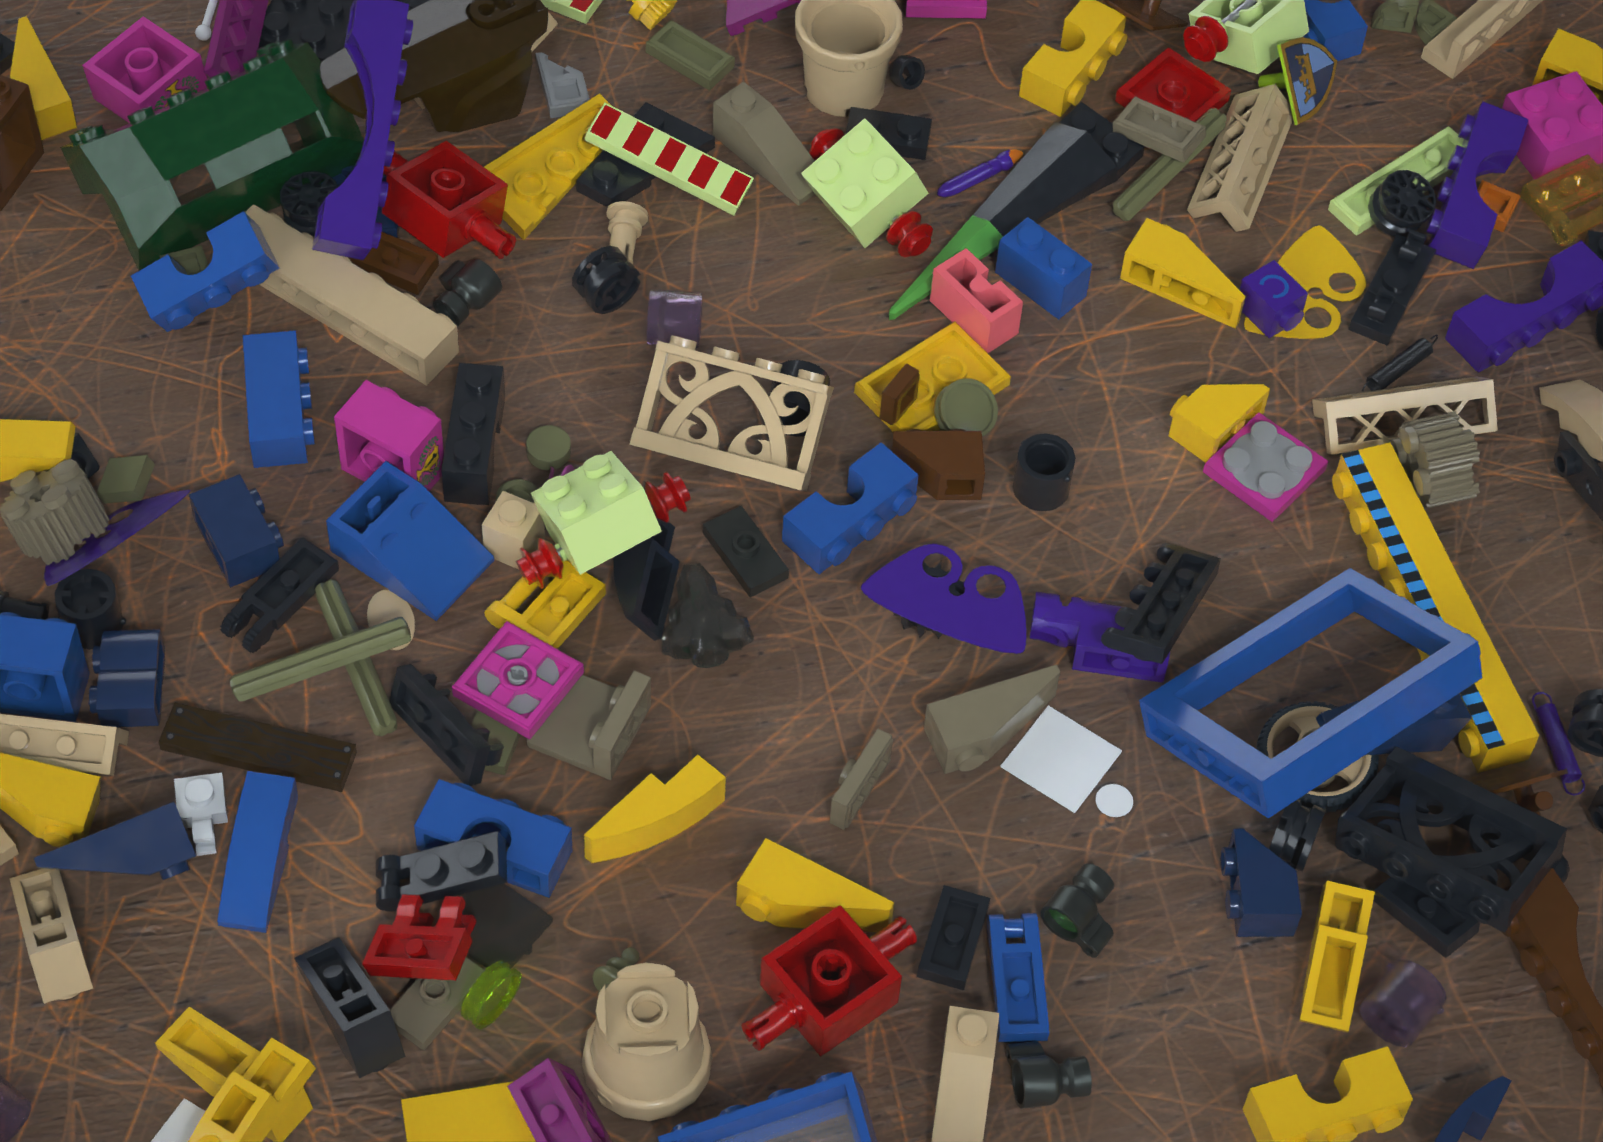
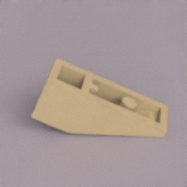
[10,869,93,1004]
[931,1006,1000,1142]

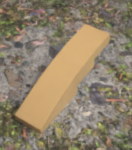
[1539,380,1603,462]

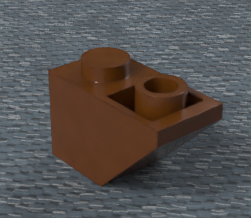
[891,429,985,500]

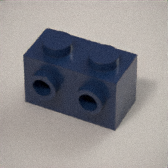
[189,474,284,588]

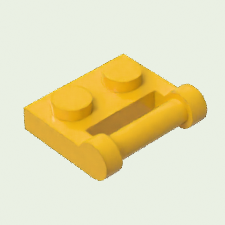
[484,560,606,649]

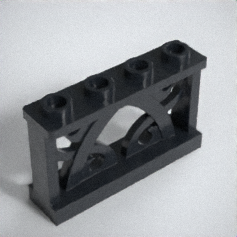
[1335,746,1567,932]

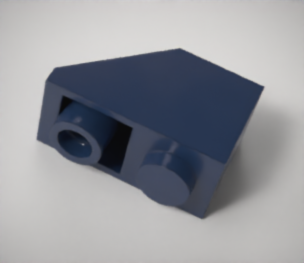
[1220,829,1302,937]

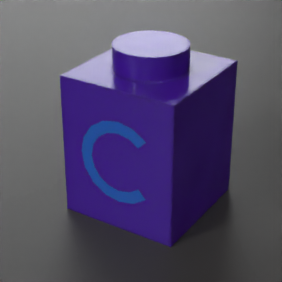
[1239,260,1308,338]

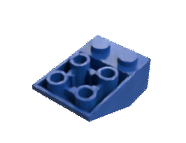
[326,461,495,621]

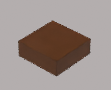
[879,363,920,425]

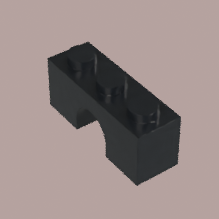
[441,363,505,505]

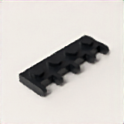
[1101,543,1221,664]

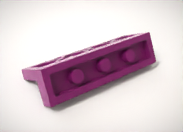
[204,0,268,78]
[507,1058,612,1142]

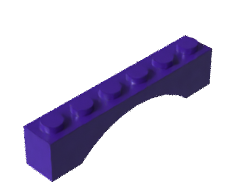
[312,0,413,260]

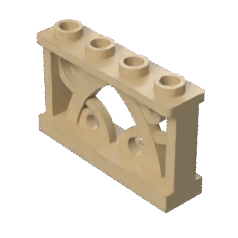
[629,335,834,491]

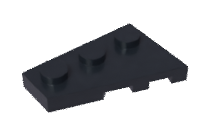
[576,102,715,207]

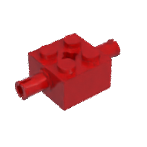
[382,140,516,259]
[741,905,917,1057]

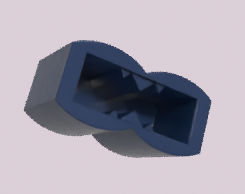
[89,629,165,727]

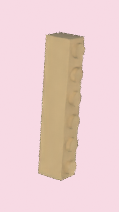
[245,204,459,386]

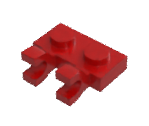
[362,894,477,981]

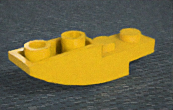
[188,1037,316,1142]

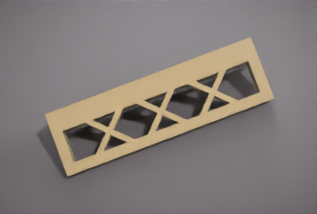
[1421,0,1543,79]
[1187,84,1293,232]
[1312,376,1498,455]
[0,714,129,776]

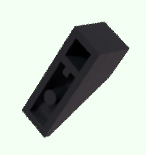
[294,937,406,1078]

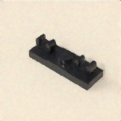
[1348,229,1436,346]
[389,664,504,786]

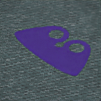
[44,490,191,586]
[861,544,1026,654]

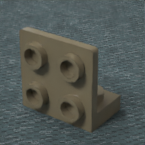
[527,671,651,780]

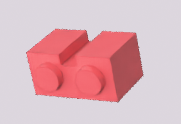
[930,248,1023,353]

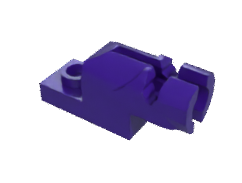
[1029,592,1170,683]

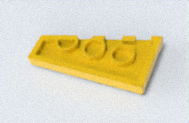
[484,93,612,240]

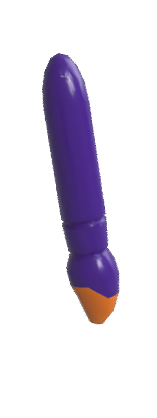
[937,149,1023,198]

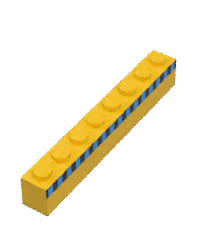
[1332,442,1539,773]

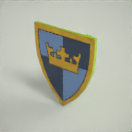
[1258,37,1337,125]

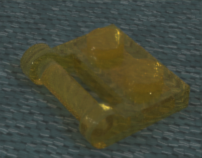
[1520,154,1603,247]

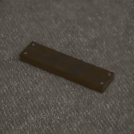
[159,702,357,792]

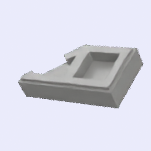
[535,52,590,119]

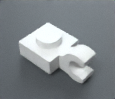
[174,772,228,856]

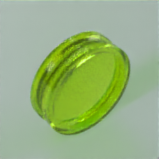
[461,960,522,1029]

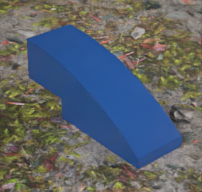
[217,771,298,933]

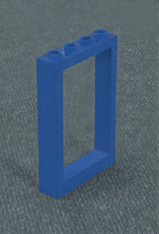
[1139,568,1482,818]

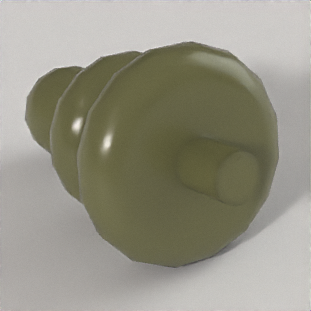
[592,947,639,995]

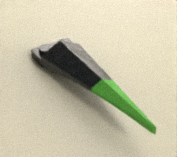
[889,102,1144,320]

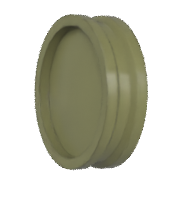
[934,378,998,437]

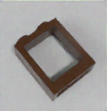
[0,75,44,211]

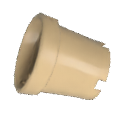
[795,0,903,117]
[581,962,713,1121]

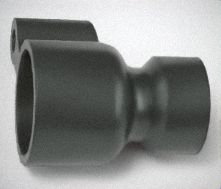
[1006,1041,1092,1109]

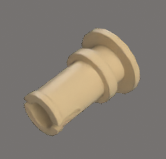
[606,201,648,264]

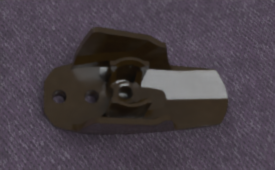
[320,0,548,132]

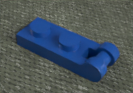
[987,913,1050,1042]

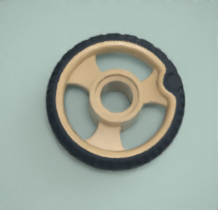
[1256,701,1379,813]

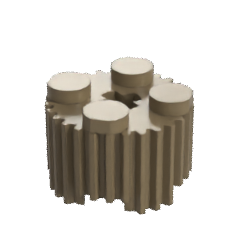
[1389,411,1480,509]
[0,459,109,565]

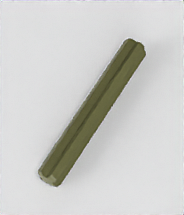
[1112,108,1227,221]
[315,579,398,737]
[230,617,411,701]

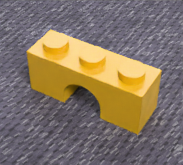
[1019,0,1127,117]
[1243,1046,1413,1142]

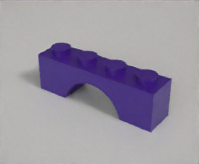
[1425,101,1529,269]
[1445,240,1603,373]

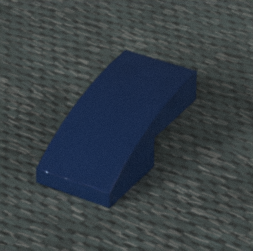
[1434,1076,1512,1142]

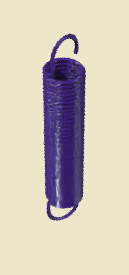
[1532,692,1585,796]

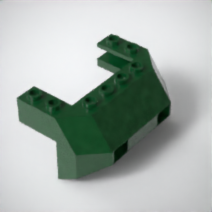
[60,39,364,271]

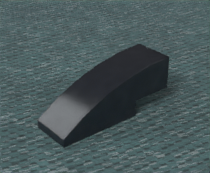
[613,518,680,641]

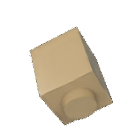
[482,491,545,569]

